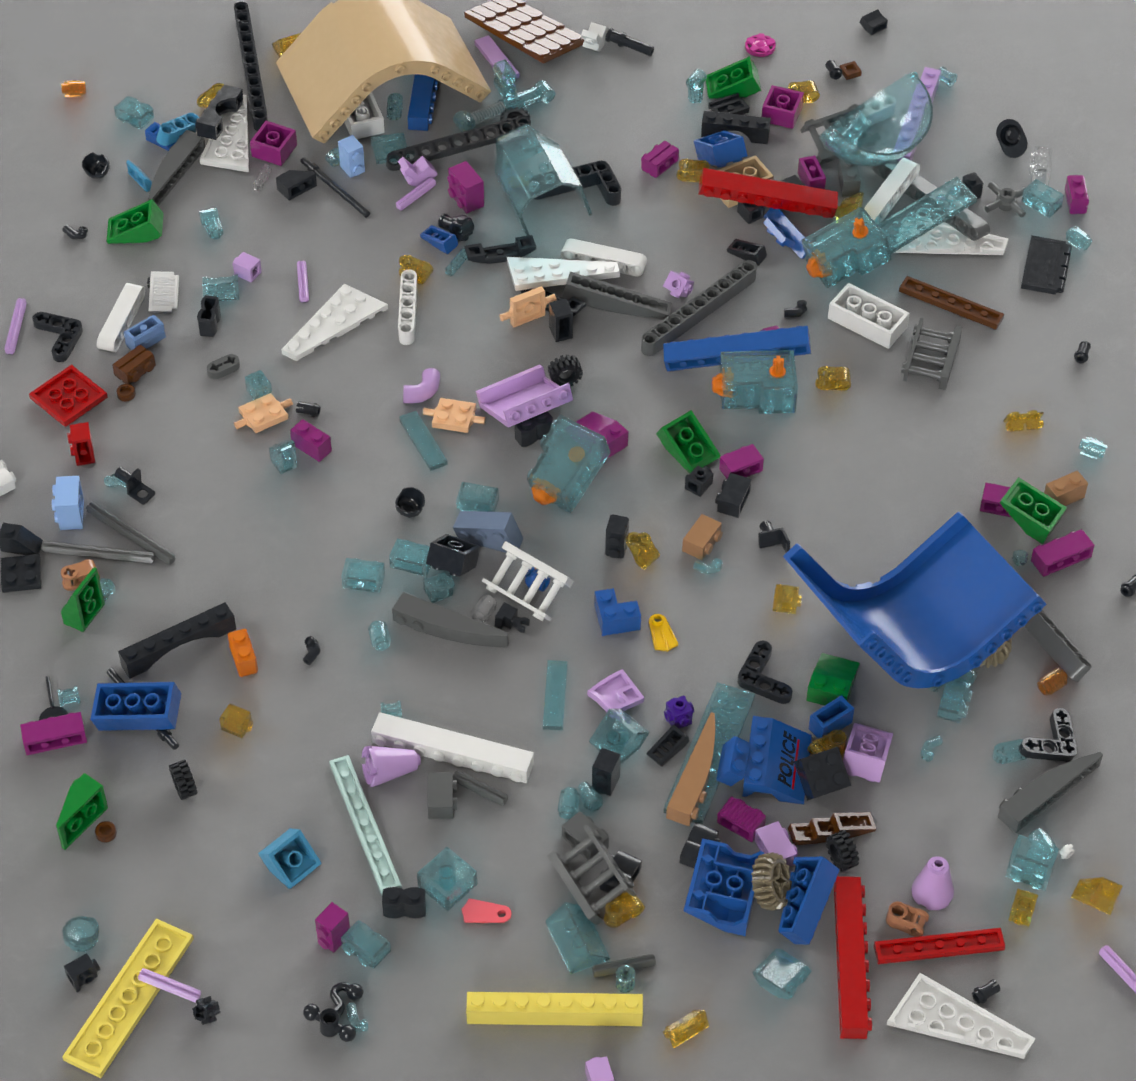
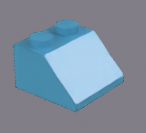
[258,828,322,889]

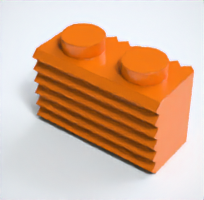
[227,629,258,677]

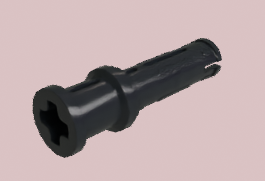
[605,28,654,57]

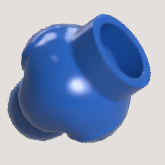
[525,567,550,592]

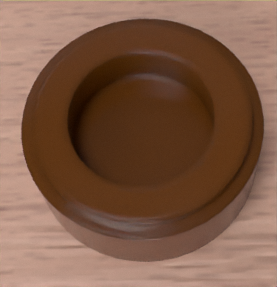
[116,384,136,402]
[95,821,117,843]

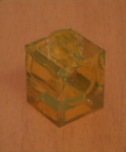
[773,584,802,614]
[1009,889,1038,926]

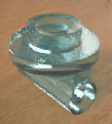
[100,578,115,601]

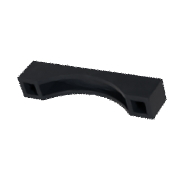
[118,602,236,679]

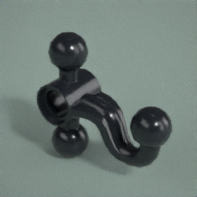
[303,982,364,1042]

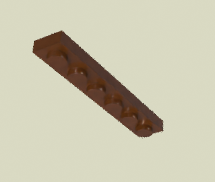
[899,276,1004,330]

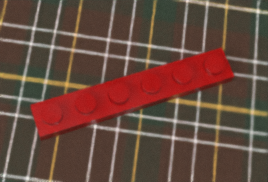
[874,928,1005,964]

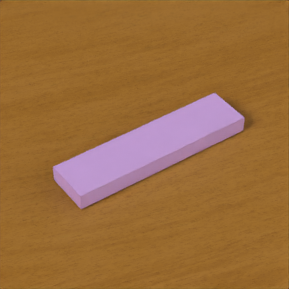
[474,35,520,83]

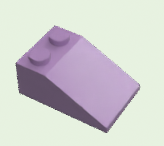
[843,723,893,782]

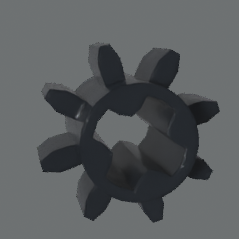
[192,996,221,1025]

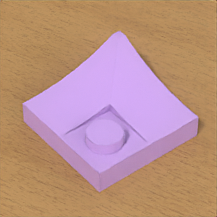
[587,669,644,717]

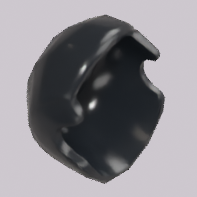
[82,152,110,179]
[395,487,425,518]

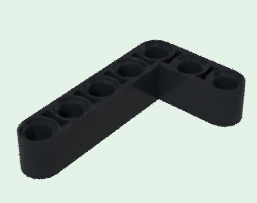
[529,160,621,206]

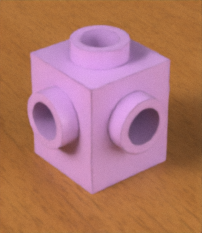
[663,271,694,298]

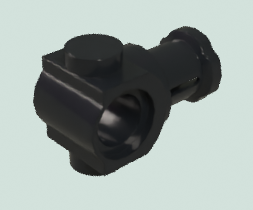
[438,213,474,241]

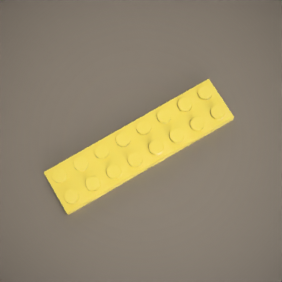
[62,918,194,1078]

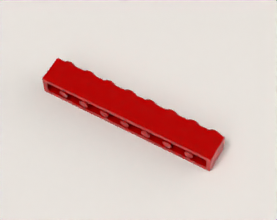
[698,168,838,218]
[834,876,872,1039]

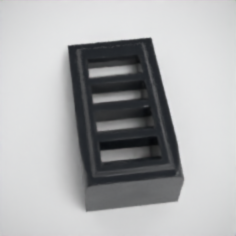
[726,239,767,266]
[646,724,690,767]

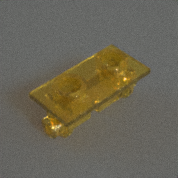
[1003,410,1044,432]
[663,1009,709,1048]

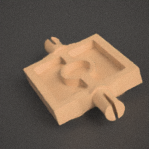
[499,286,557,328]
[234,393,293,433]
[423,398,486,433]

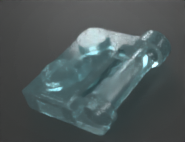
[202,274,240,301]

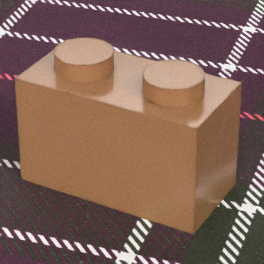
[1044,470,1088,506]
[682,514,723,560]

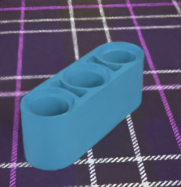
[156,113,199,146]

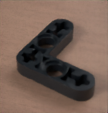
[32,312,83,362]
[737,640,793,704]
[1019,708,1077,762]

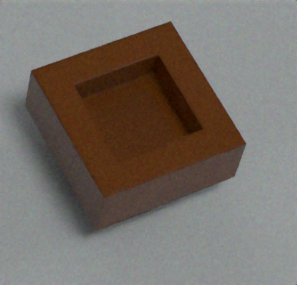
[840,61,862,80]

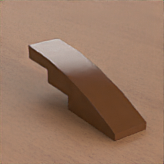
[788,812,876,845]

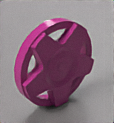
[745,33,776,57]

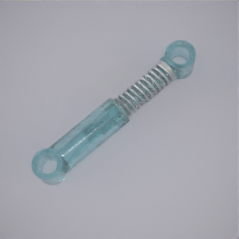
[453,80,556,132]

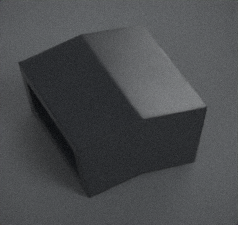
[859,9,888,35]

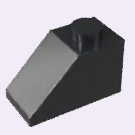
[276,170,317,201]
[0,522,43,555]

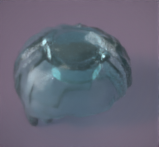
[61,916,99,952]

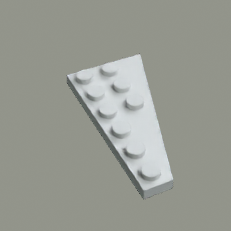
[200,95,249,172]
[893,213,1008,255]
[507,257,620,291]
[281,284,388,361]
[887,973,1036,1059]

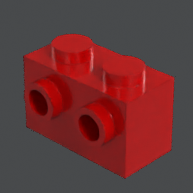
[67,422,96,466]

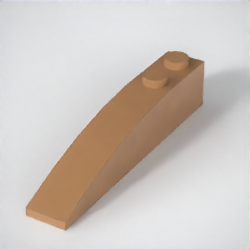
[666,712,715,827]

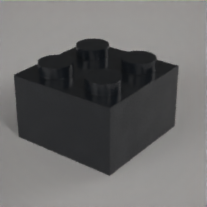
[426,534,481,577]
[794,746,852,801]

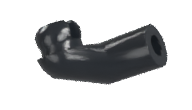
[62,225,88,239]
[784,300,807,317]
[303,636,321,665]

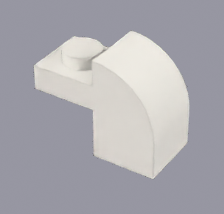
[581,22,608,52]

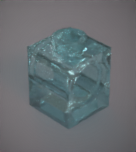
[245,370,272,400]

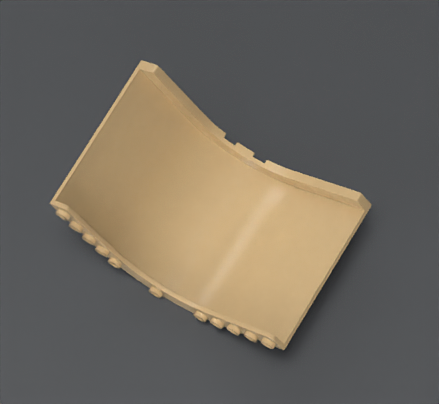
[276,0,491,143]

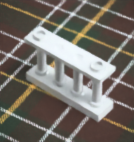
[482,541,574,621]

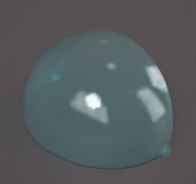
[818,71,933,167]

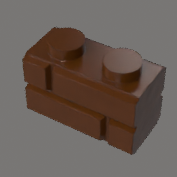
[112,344,156,384]

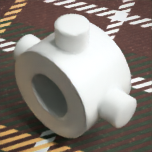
[1059,844,1075,859]

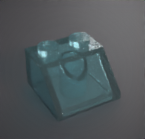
[589,709,650,765]

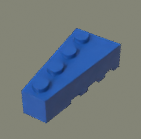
[778,857,840,945]

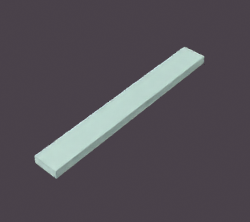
[329,755,402,895]

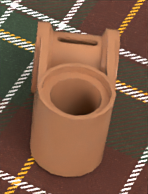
[61,559,100,591]
[886,901,929,937]

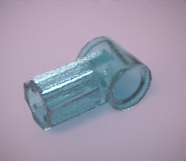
[686,69,707,104]
[199,207,224,240]

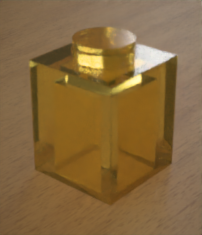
[219,703,253,738]

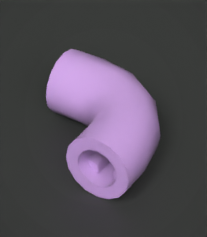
[403,368,440,404]

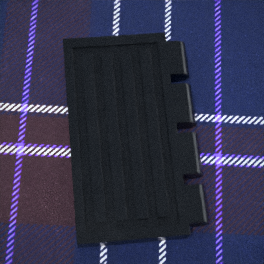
[1021,235,1072,295]

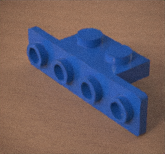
[763,208,814,259]

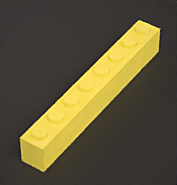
[466,992,643,1026]

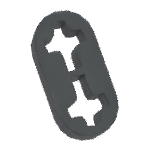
[207,354,240,379]

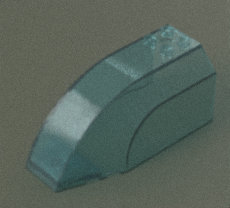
[494,123,592,236]

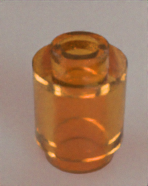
[61,80,86,97]
[1037,668,1068,696]

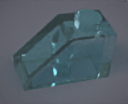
[269,440,297,474]

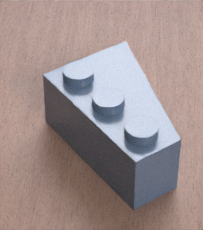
[453,511,523,553]

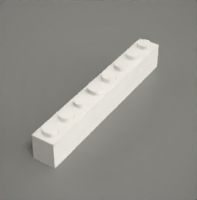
[371,712,534,783]

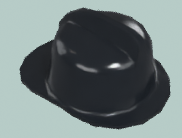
[996,119,1028,158]

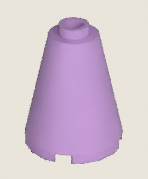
[362,746,421,787]
[911,856,954,910]

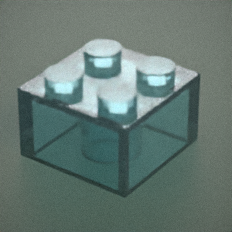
[1005,834,1059,891]
[417,847,478,911]

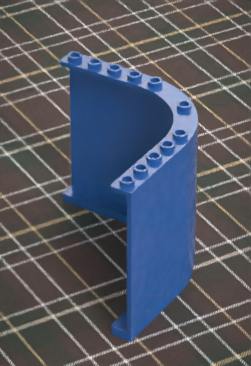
[783,511,1047,689]

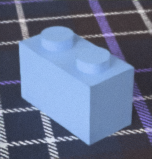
[338,135,365,178]

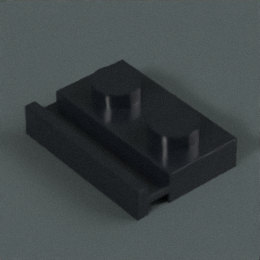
[708,93,750,115]

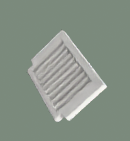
[148,271,179,313]

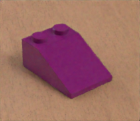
[564,411,629,464]

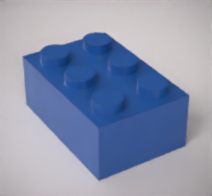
[694,131,748,168]

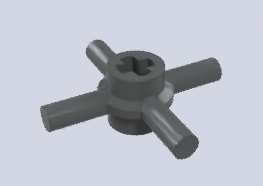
[984,182,1029,217]

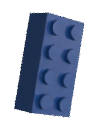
[90,682,182,731]

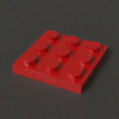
[29,364,108,427]

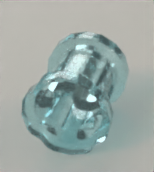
[938,66,958,87]
[57,686,81,707]
[380,700,402,718]
[616,965,636,993]

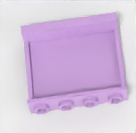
[476,365,573,427]

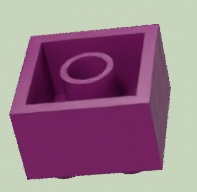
[761,85,804,129]
[250,121,297,166]
[447,161,484,214]

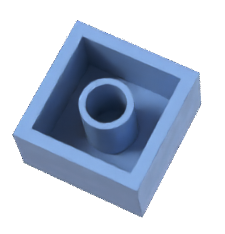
[52,476,84,530]

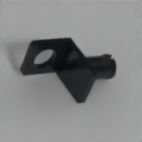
[114,467,155,505]
[758,520,790,553]

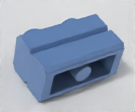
[124,315,166,350]

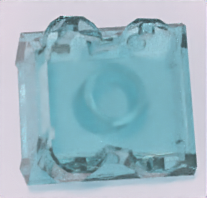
[752,949,812,999]

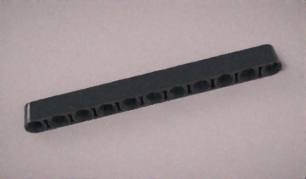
[234,1,268,131]

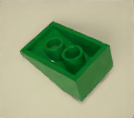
[705,56,761,99]
[106,199,164,244]
[656,410,721,474]
[1000,477,1067,544]
[61,567,105,632]
[806,653,860,706]
[56,773,108,850]

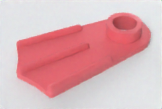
[461,898,512,923]

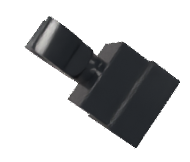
[495,602,530,633]

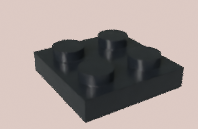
[1,554,42,593]

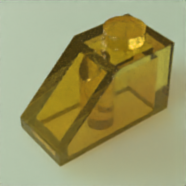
[834,192,864,229]
[1071,877,1123,915]

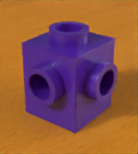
[664,695,694,729]

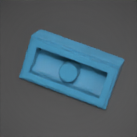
[126,160,153,192]

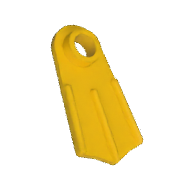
[649,614,678,652]

